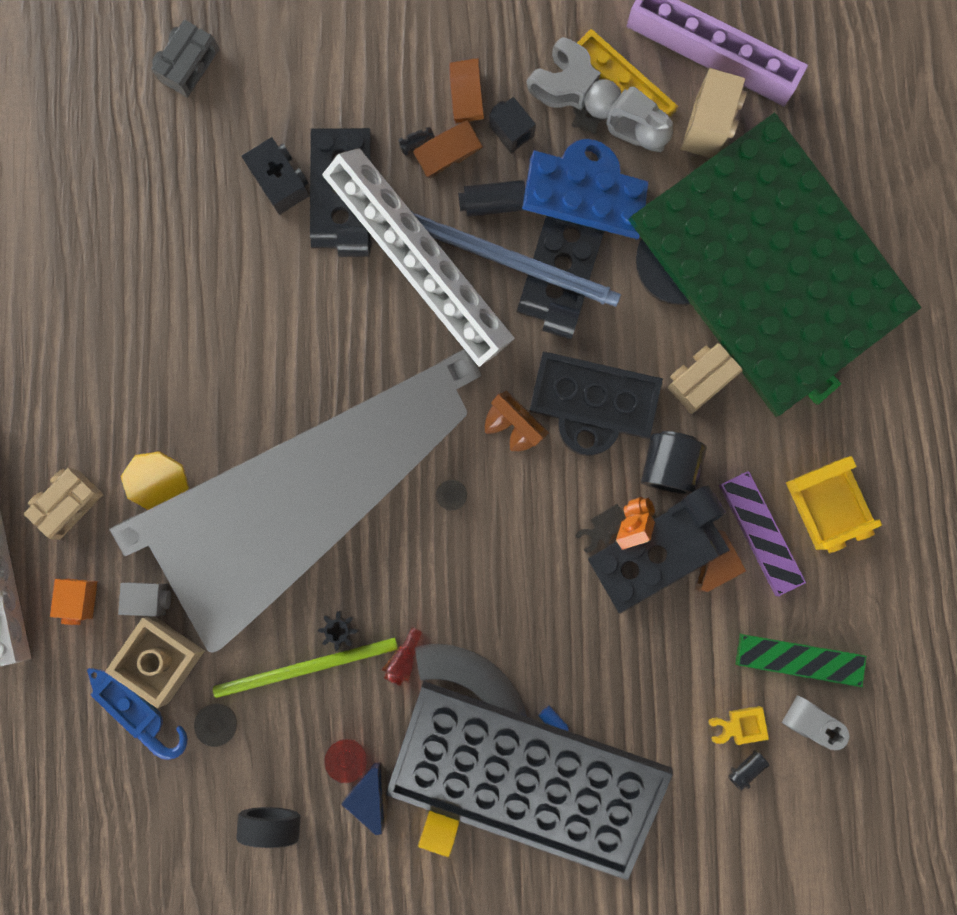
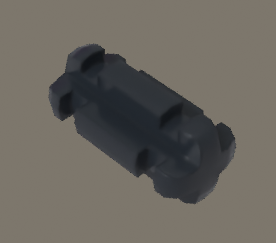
[398,127,435,155]

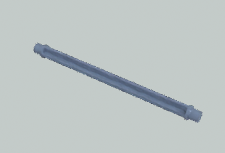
[411,211,621,307]

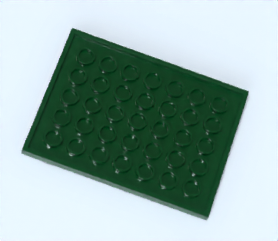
[628,112,922,417]

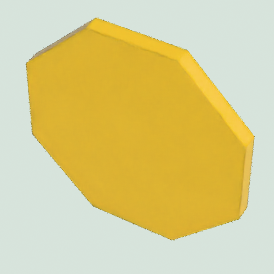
[120,451,189,510]

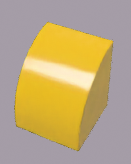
[418,810,459,858]

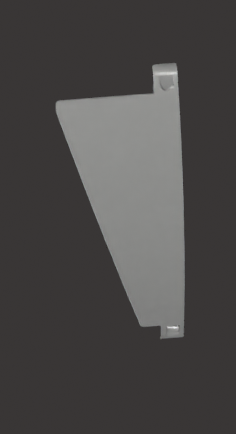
[109,349,482,653]

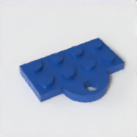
[522,139,648,239]

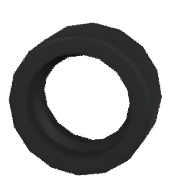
[236,807,300,848]

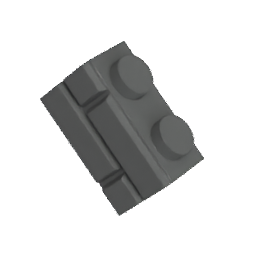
[151,20,219,97]

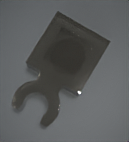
[575,504,626,553]

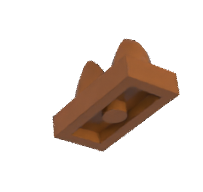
[484,390,549,451]

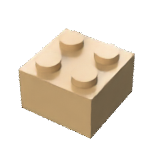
[681,68,747,158]
[105,616,205,709]

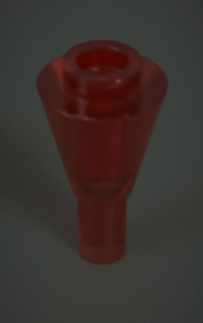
[381,627,423,687]

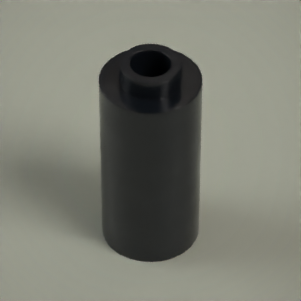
[458,180,526,217]

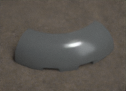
[415,644,527,717]

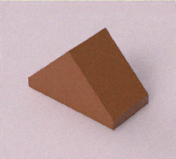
[695,530,746,592]

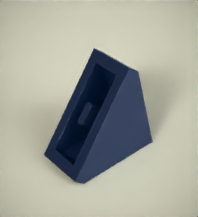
[341,762,385,835]

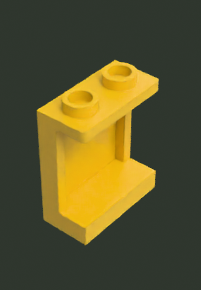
[786,456,882,553]

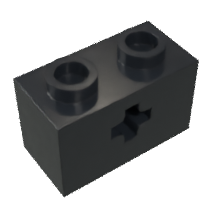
[241,137,309,215]

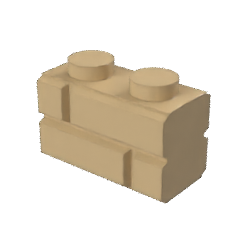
[668,343,743,414]
[24,468,103,540]

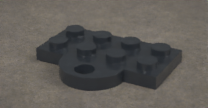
[529,351,663,456]

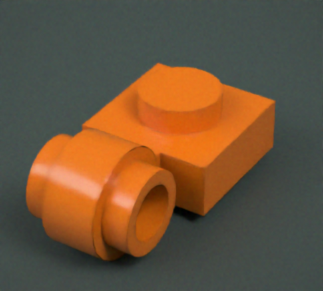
[616,497,655,550]

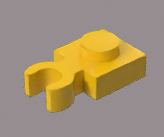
[708,706,769,745]

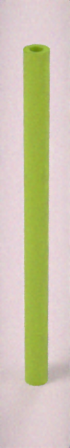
[213,638,398,698]

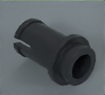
[728,750,770,791]

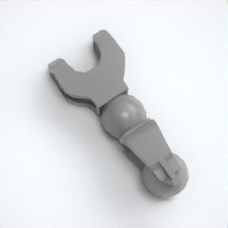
[527,38,673,152]

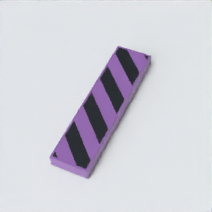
[719,471,806,596]

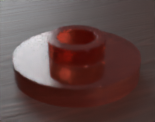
[324,739,367,783]

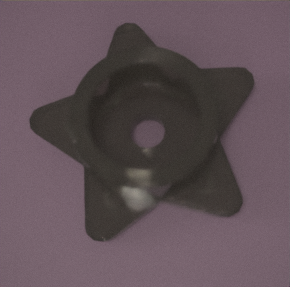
[572,105,607,134]

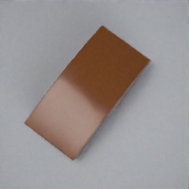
[449,58,485,124]
[413,120,483,178]

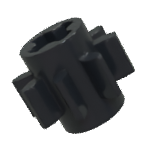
[318,610,359,651]

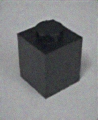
[489,97,536,154]

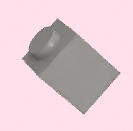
[118,582,171,616]

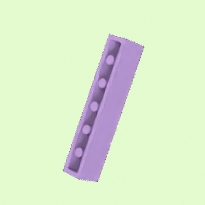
[626,0,808,106]

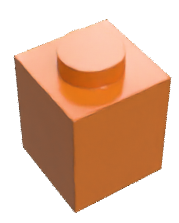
[50,578,98,625]

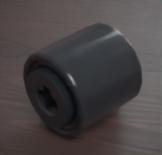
[641,431,707,495]

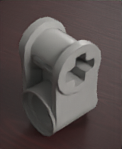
[782,695,849,750]

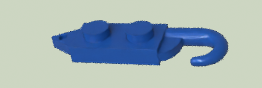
[87,668,188,760]

